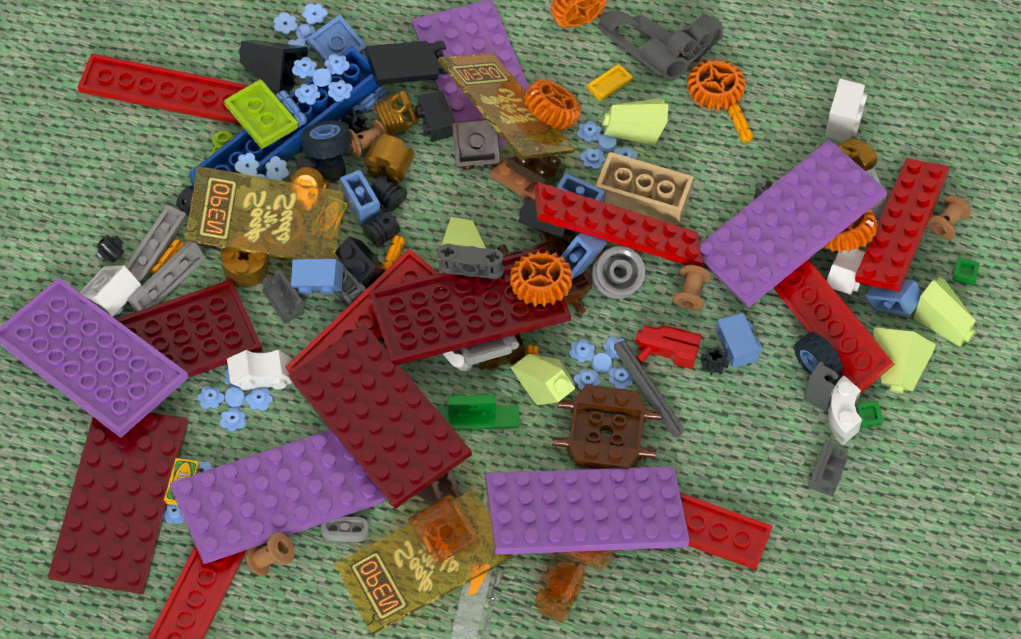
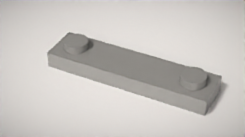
[125,205,187,285]
[128,240,205,312]

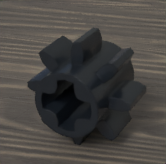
[341,109,368,134]
[96,235,124,262]
[700,346,729,376]

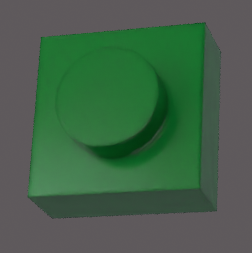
[952,257,980,285]
[855,401,884,428]

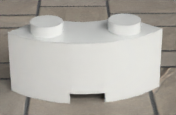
[827,249,865,295]
[227,350,292,390]
[828,376,862,446]

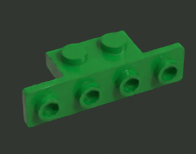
[436,393,520,430]

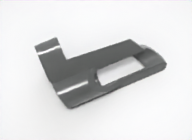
[597,10,713,80]

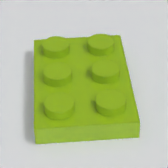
[224,79,299,149]

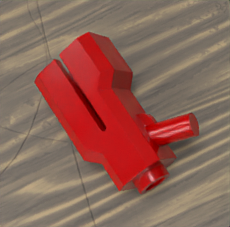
[635,325,702,369]

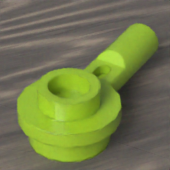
[207,131,234,158]

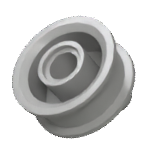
[592,246,645,299]

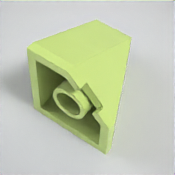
[602,98,669,145]
[439,217,486,273]
[913,277,975,347]
[873,327,936,394]
[510,354,575,405]

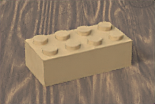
[596,152,694,226]

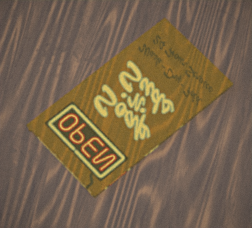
[437,53,576,160]
[184,166,344,260]
[334,489,514,635]

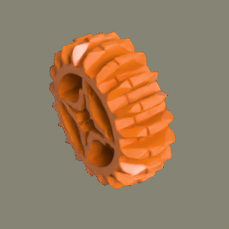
[550,0,607,28]
[687,58,746,112]
[524,79,581,130]
[824,209,877,253]
[510,250,572,308]

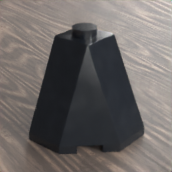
[239,40,308,92]
[518,195,586,240]

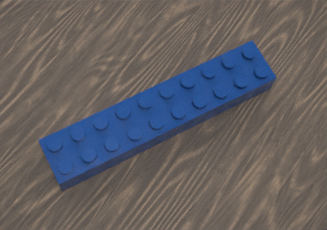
[190,46,382,203]

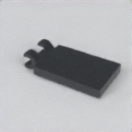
[365,41,453,85]

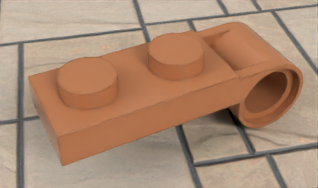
[490,159,537,201]

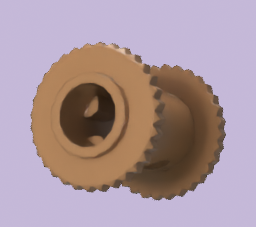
[348,120,387,159]
[928,195,971,240]
[673,265,711,310]
[246,532,294,576]

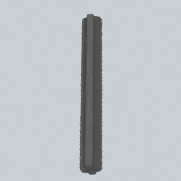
[614,341,684,437]

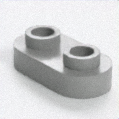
[321,517,369,542]

